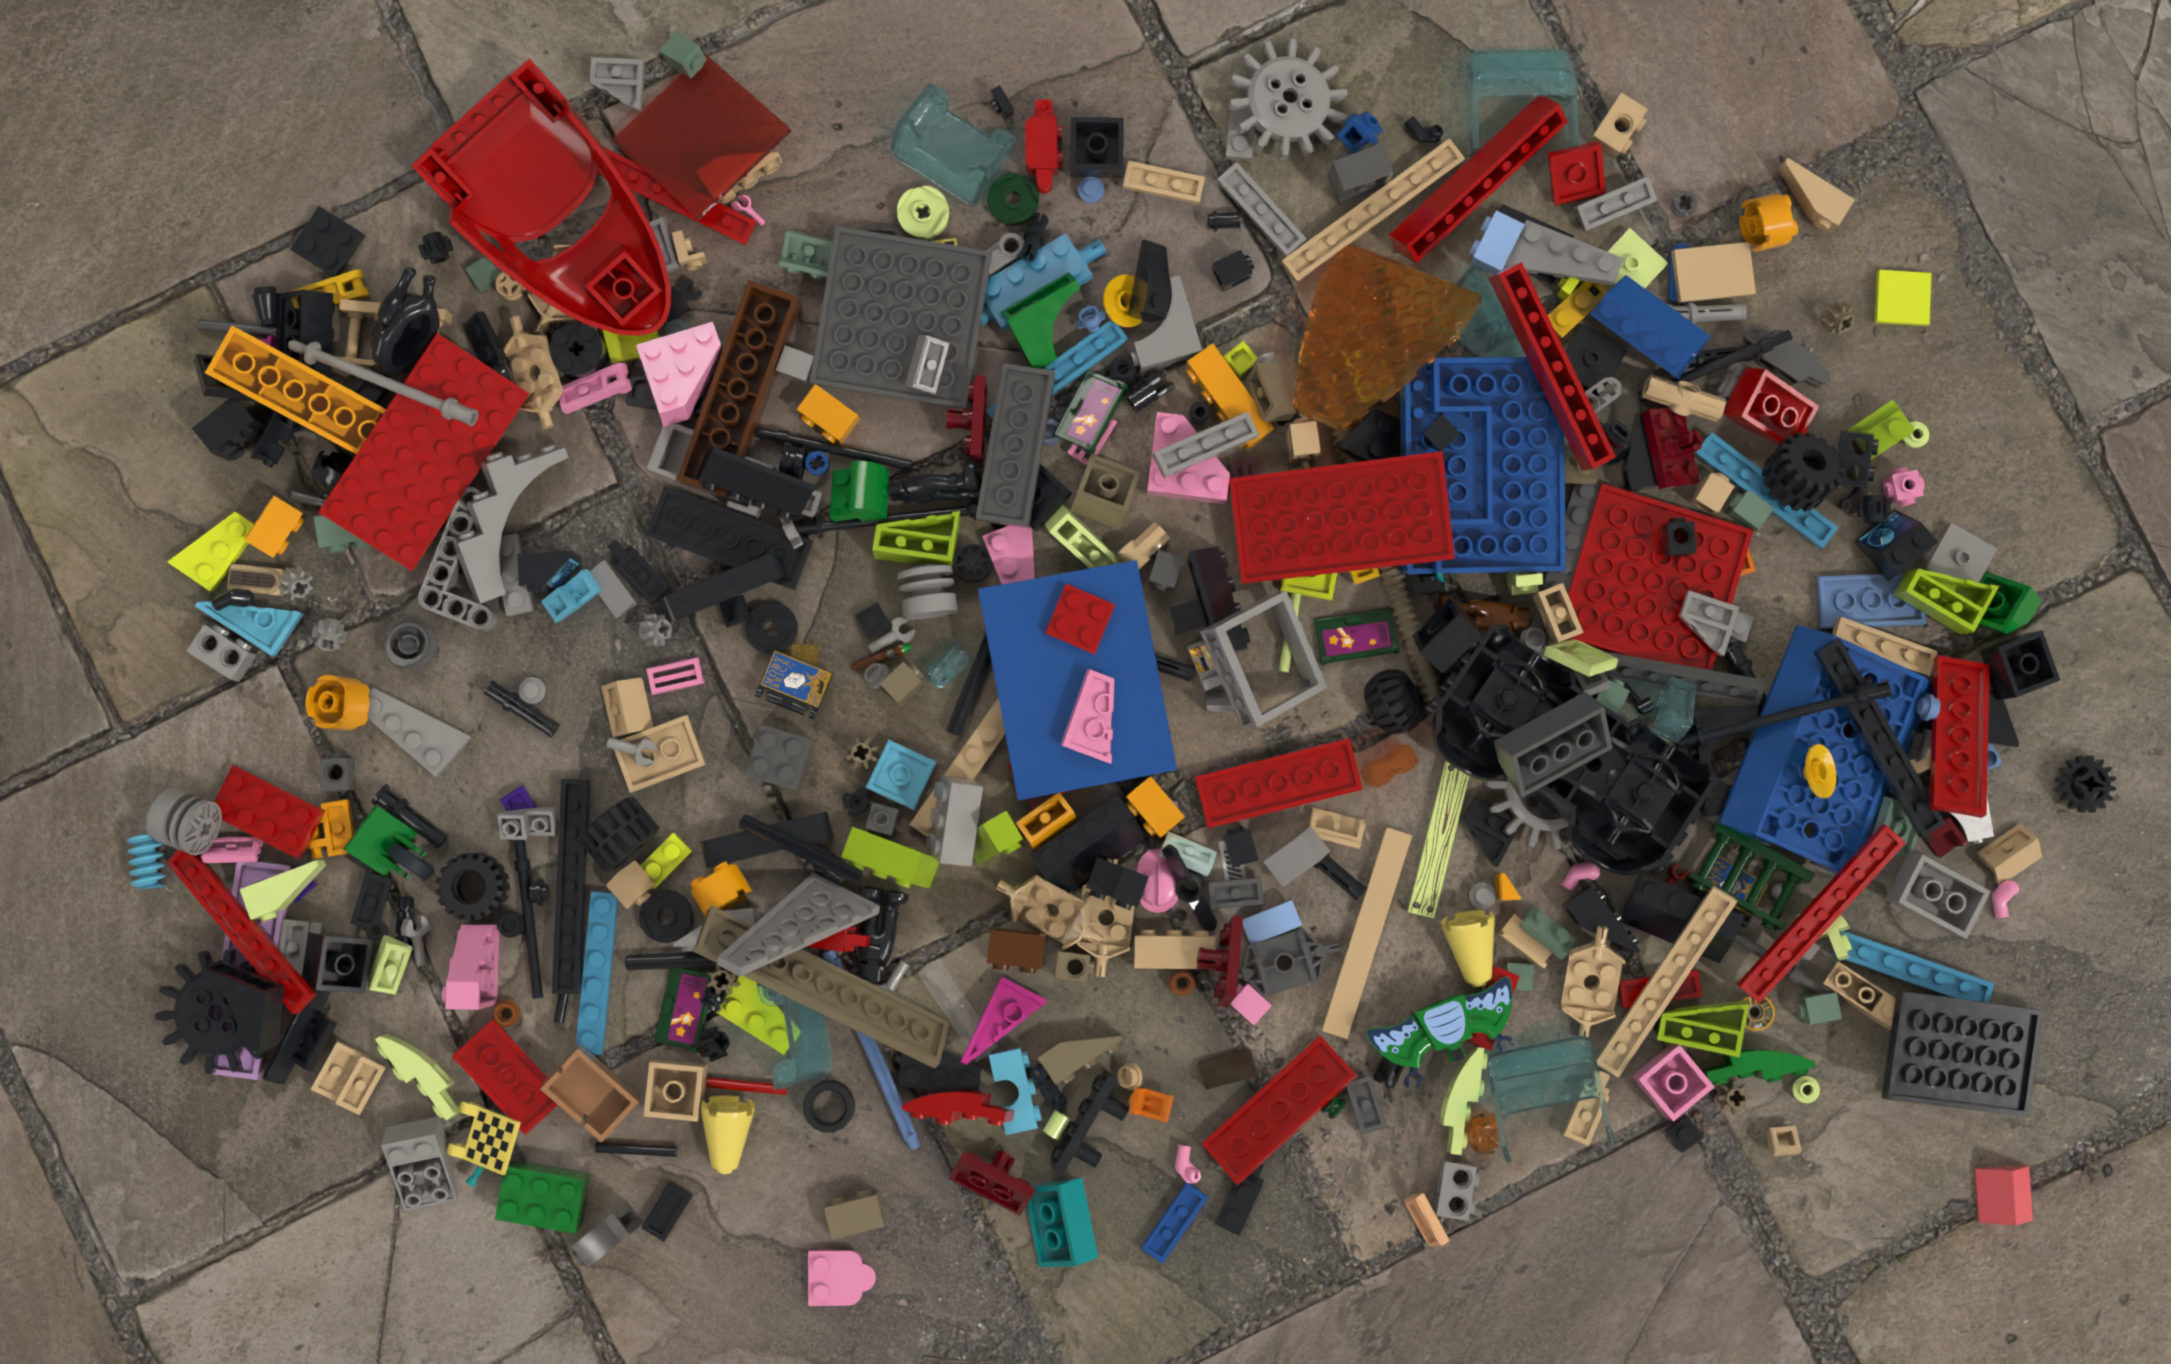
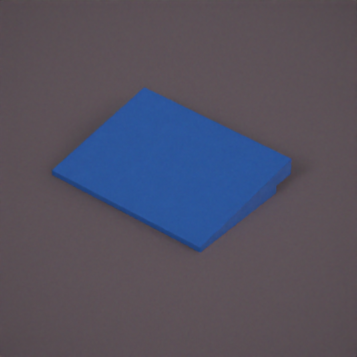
[1399,357,1566,574]
[978,560,1177,800]

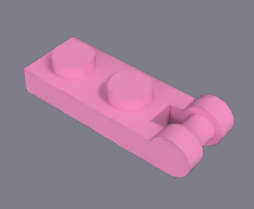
[559,363,632,414]

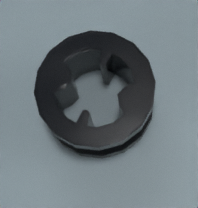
[699,989,727,1013]

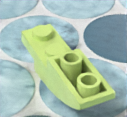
[375,1034,460,1121]
[1439,1046,1487,1155]

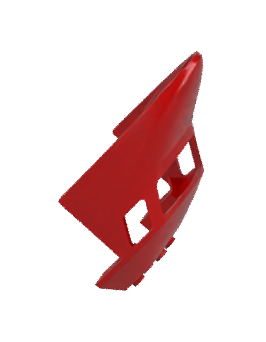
[411,58,671,336]

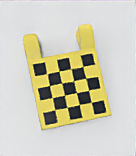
[446,1101,521,1175]

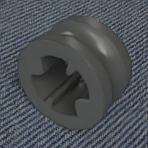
[1671,191,1697,217]

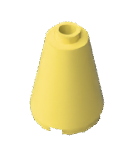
[1441,910,1495,987]
[701,1095,755,1174]

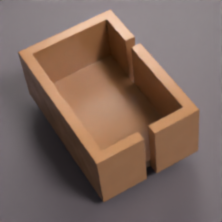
[540,1043,640,1143]

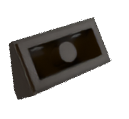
[1198,1049,1258,1090]

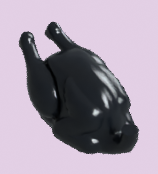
[370,267,440,378]

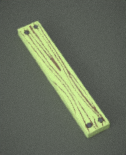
[1407,760,1469,919]

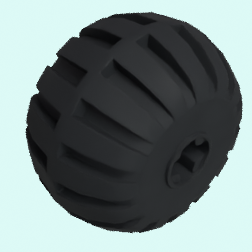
[1364,669,1424,734]

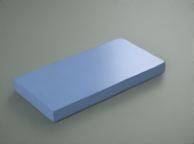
[1815,573,1926,630]

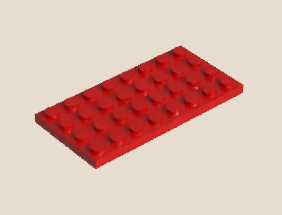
[318,333,530,571]
[1229,451,1455,584]

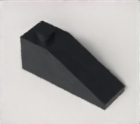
[1128,239,1171,323]

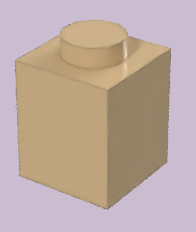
[1689,472,1734,516]
[606,860,656,909]

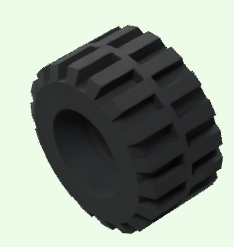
[435,853,510,921]

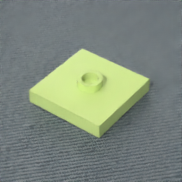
[1608,228,1668,288]
[1544,639,1618,677]

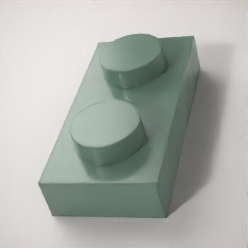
[1519,905,1576,960]

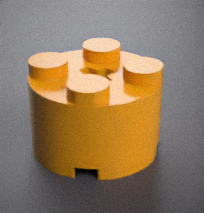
[1739,193,1798,252]
[305,675,370,731]
[690,861,753,917]

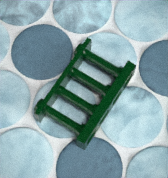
[1685,821,1816,932]

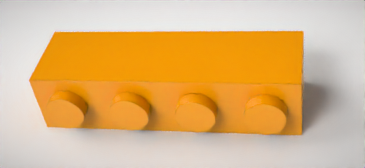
[1185,343,1275,451]

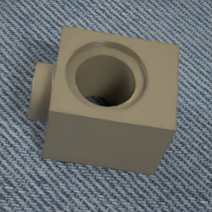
[1055,950,1095,982]

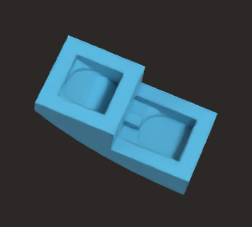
[541,569,602,623]

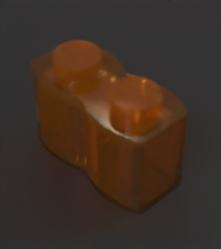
[1360,745,1419,788]

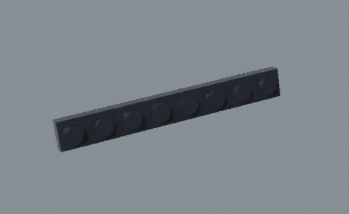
[1813,638,1946,838]
[552,779,590,994]

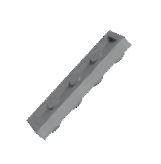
[1217,162,1307,258]
[1152,412,1259,479]

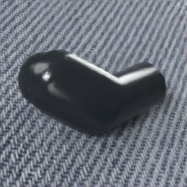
[1404,116,1443,143]
[211,588,254,611]

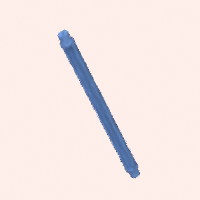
[823,950,921,1151]

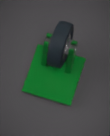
[343,805,434,880]

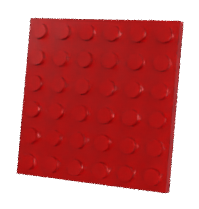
[1568,483,1754,670]

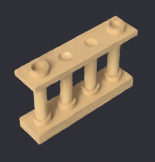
[335,299,452,373]

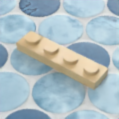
[1832,617,1938,677]

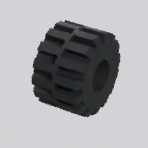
[1762,432,1844,512]
[579,796,660,872]

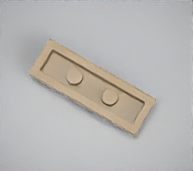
[1123,161,1205,205]

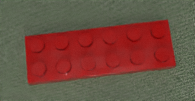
[1929,655,1990,818]
[1195,738,1363,829]
[1201,1035,1357,1185]

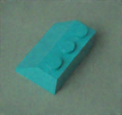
[1026,1177,1098,1267]

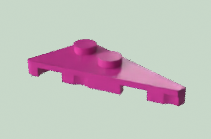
[960,977,1047,1065]

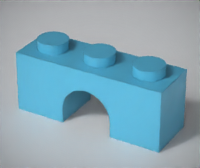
[989,1047,1042,1135]

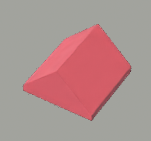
[1974,1166,2033,1226]

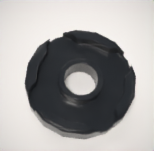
[745,602,798,654]
[639,890,694,943]

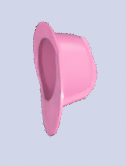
[1137,848,1178,913]

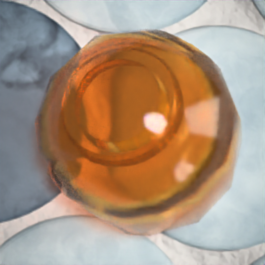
[1467,1112,1499,1155]

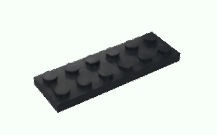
[646,486,814,591]

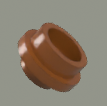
[1168,969,1195,996]
[493,1000,520,1027]

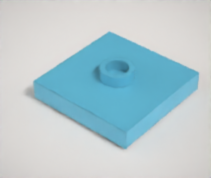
[866,739,937,810]

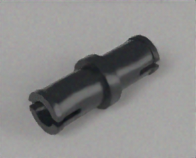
[1019,213,1049,262]

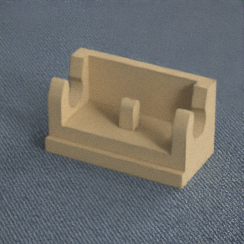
[1308,807,1366,849]

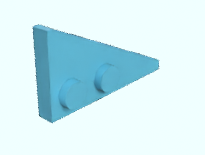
[195,601,304,657]

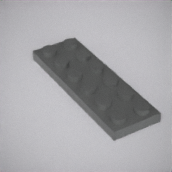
[976,363,1056,528]

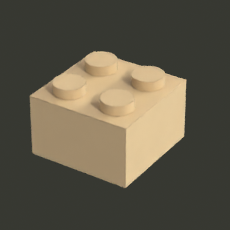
[644,1059,708,1122]

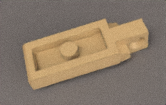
[1562,1069,1610,1146]

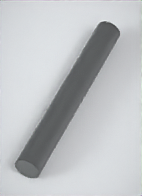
[197,319,277,337]

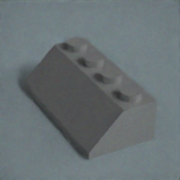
[1494,692,1613,798]

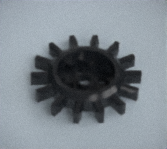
[155,949,285,1074]

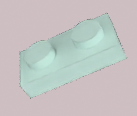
[1159,831,1217,876]

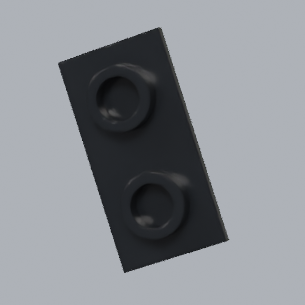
[250,412,297,468]

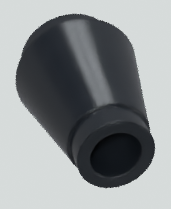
[252,286,279,325]

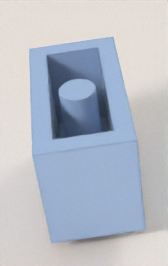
[1469,210,1525,275]

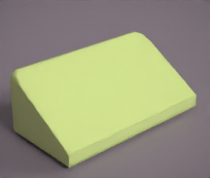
[367,935,413,995]

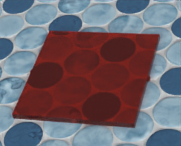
[612,53,792,220]

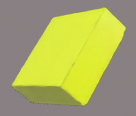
[1223,341,1258,378]

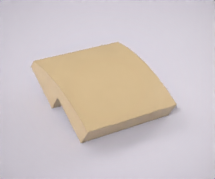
[310,1040,386,1115]

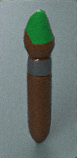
[851,643,913,670]

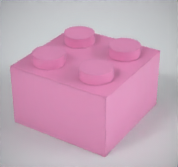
[1631,1043,1714,1122]

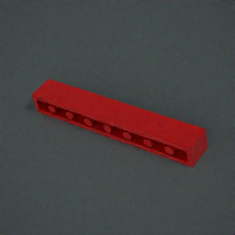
[1388,94,1568,264]
[1488,262,1616,471]

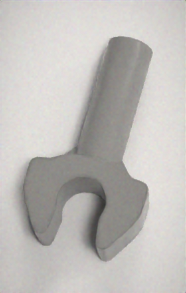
[778,516,804,549]
[867,617,916,654]
[607,737,659,766]
[401,915,431,966]
[876,960,910,996]

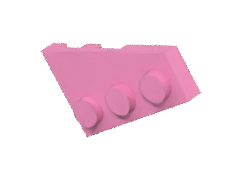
[982,525,1035,584]
[1060,669,1114,764]

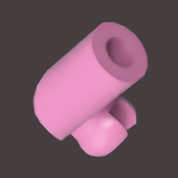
[1561,862,1600,891]
[1991,880,2019,918]
[1175,1144,1201,1183]

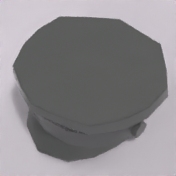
[385,619,438,670]

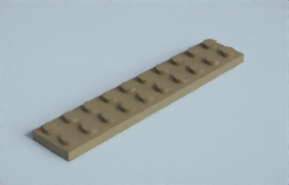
[693,905,950,1068]

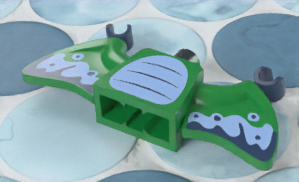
[1365,976,1514,1088]

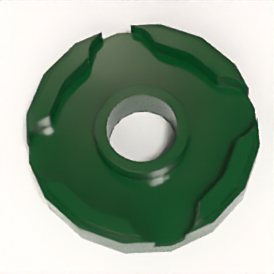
[987,173,1039,226]

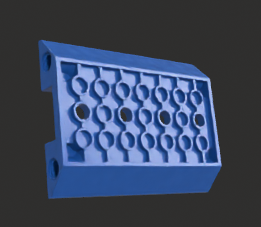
[1718,625,1933,874]

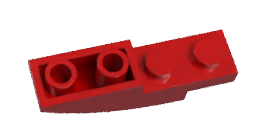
[902,1090,1015,1126]

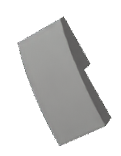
[497,807,558,840]

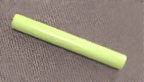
[1278,593,1301,673]

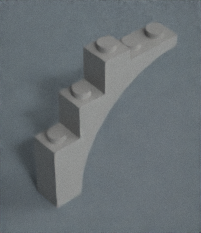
[453,444,569,604]

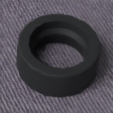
[803,1080,855,1133]

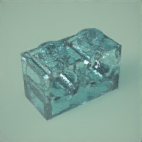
[1653,676,1696,743]

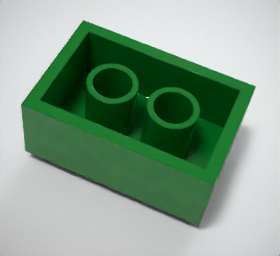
[495,1160,591,1234]

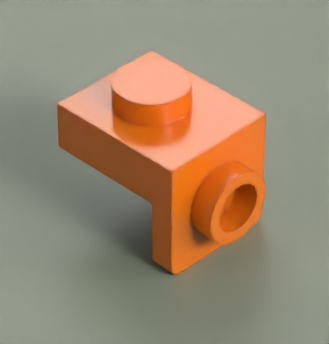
[1129,1087,1174,1122]

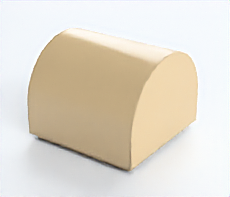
[1767,1125,1802,1156]

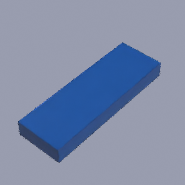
[1140,1182,1209,1264]

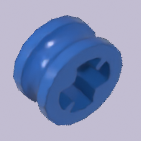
[805,451,830,476]

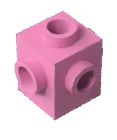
[1882,467,1925,507]

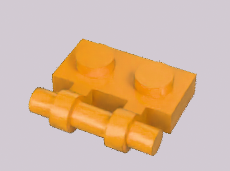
[307,799,355,860]

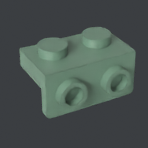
[778,229,833,279]

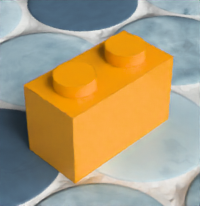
[797,384,860,445]
[245,494,304,558]
[1125,776,1185,838]
[1016,793,1078,852]

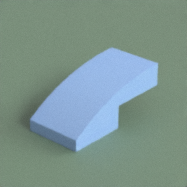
[1242,900,1302,945]

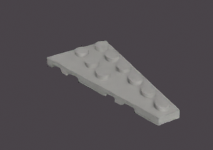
[717,873,880,976]

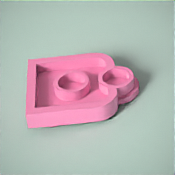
[808,1249,876,1306]

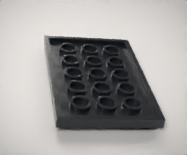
[1881,990,2043,1117]

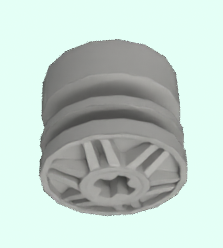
[897,564,958,620]
[146,787,222,855]

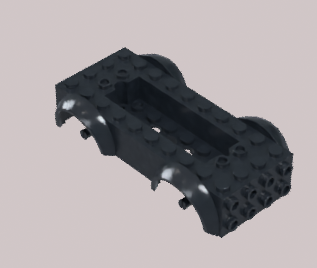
[1423,624,1718,875]

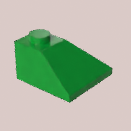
[1979,571,2042,634]

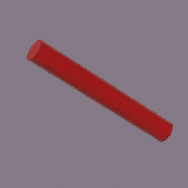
[706,1077,788,1095]

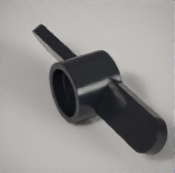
[1162,844,1217,931]

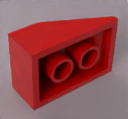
[1723,367,1819,446]

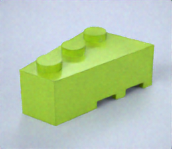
[872,511,961,570]
[1893,568,1999,635]
[973,811,1024,866]
[841,827,939,889]
[1657,1000,1750,1057]

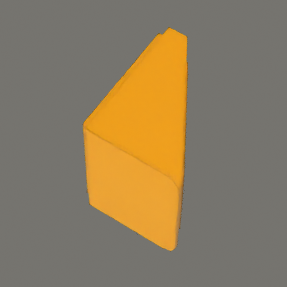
[1494,873,1521,900]

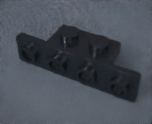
[262,990,337,1084]

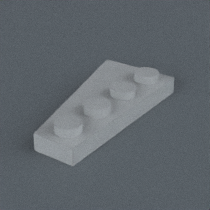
[1504,220,1624,285]
[368,688,473,777]

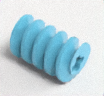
[127,834,167,889]

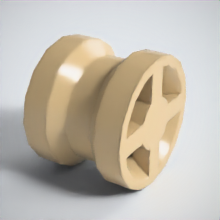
[495,272,526,301]

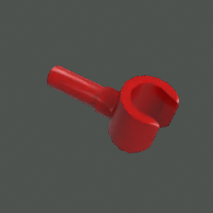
[1665,864,1688,885]

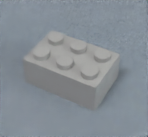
[926,775,983,867]
[1885,852,1991,939]

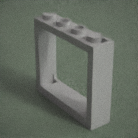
[1200,591,1327,730]

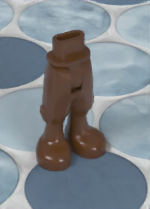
[1437,593,1529,632]

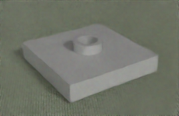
[1923,523,1997,583]

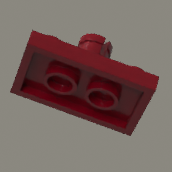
[946,375,988,464]
[1641,408,1703,490]
[1196,916,1243,1008]
[949,1151,1036,1216]

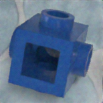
[1337,111,1384,154]

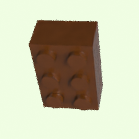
[987,927,1046,973]

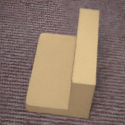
[601,678,653,738]
[1977,823,2042,885]
[1496,914,1552,969]

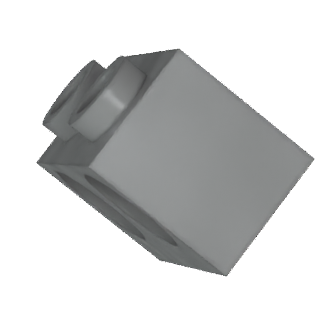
[187,624,257,682]
[1433,1158,1480,1221]

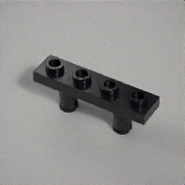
[1050,1070,1129,1173]

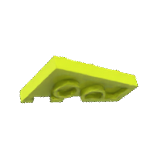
[168,512,254,593]
[716,976,800,1055]

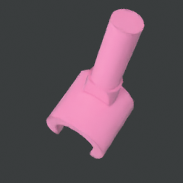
[731,195,766,226]

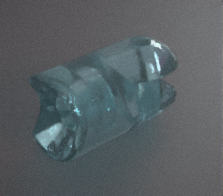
[927,643,973,687]

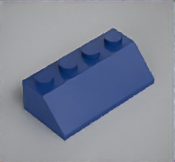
[1590,275,1711,379]

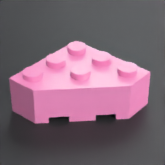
[636,322,722,427]
[1147,412,1230,504]
[442,924,499,1010]

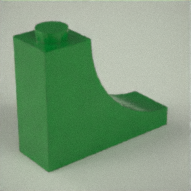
[1000,272,1081,369]

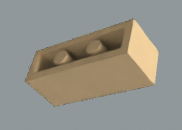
[1134,930,1215,969]

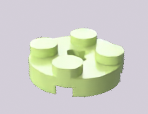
[897,186,949,240]

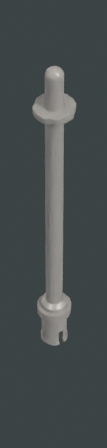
[288,340,478,426]

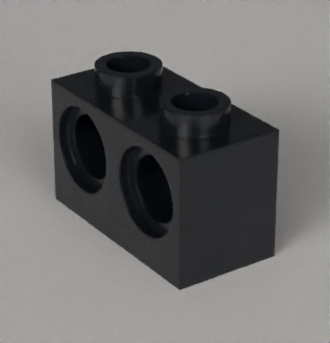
[1838,430,1879,488]

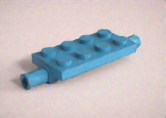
[981,233,1107,331]

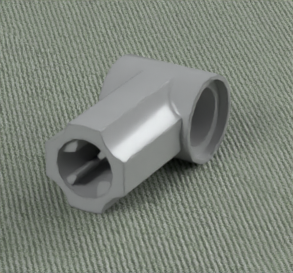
[987,233,1023,277]

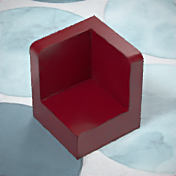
[1923,817,1968,858]

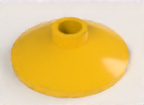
[1103,275,1143,328]
[1803,744,1836,799]

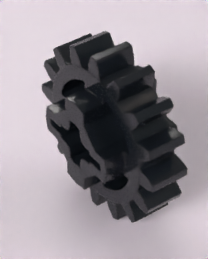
[2055,756,2117,813]

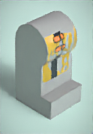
[1187,640,1223,692]

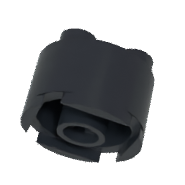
[550,323,609,380]

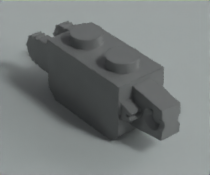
[1742,324,1831,388]

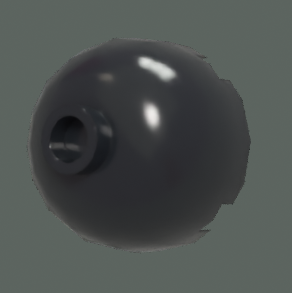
[312,450,352,498]

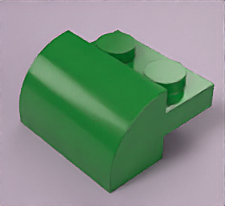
[830,461,889,523]

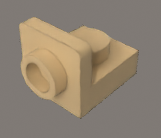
[672,230,708,271]

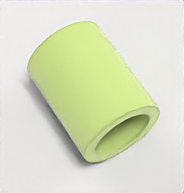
[1043,1110,1071,1140]

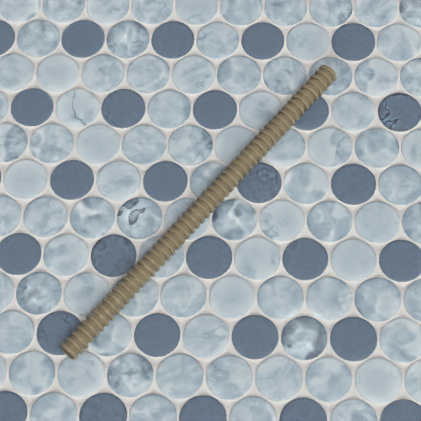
[1298,334,1442,705]

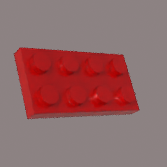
[214,765,325,859]
[451,1019,558,1136]

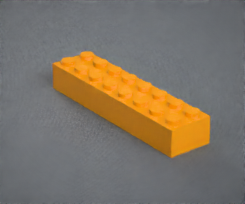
[205,326,386,454]

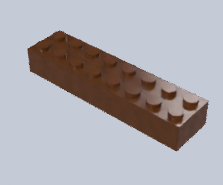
[677,280,802,501]

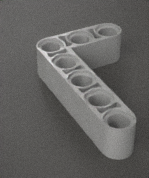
[418,487,497,631]

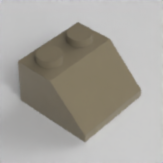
[1070,454,1141,530]

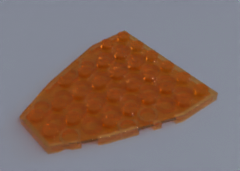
[1294,244,1482,431]

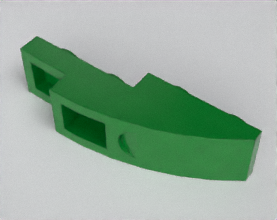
[1700,1049,1816,1085]

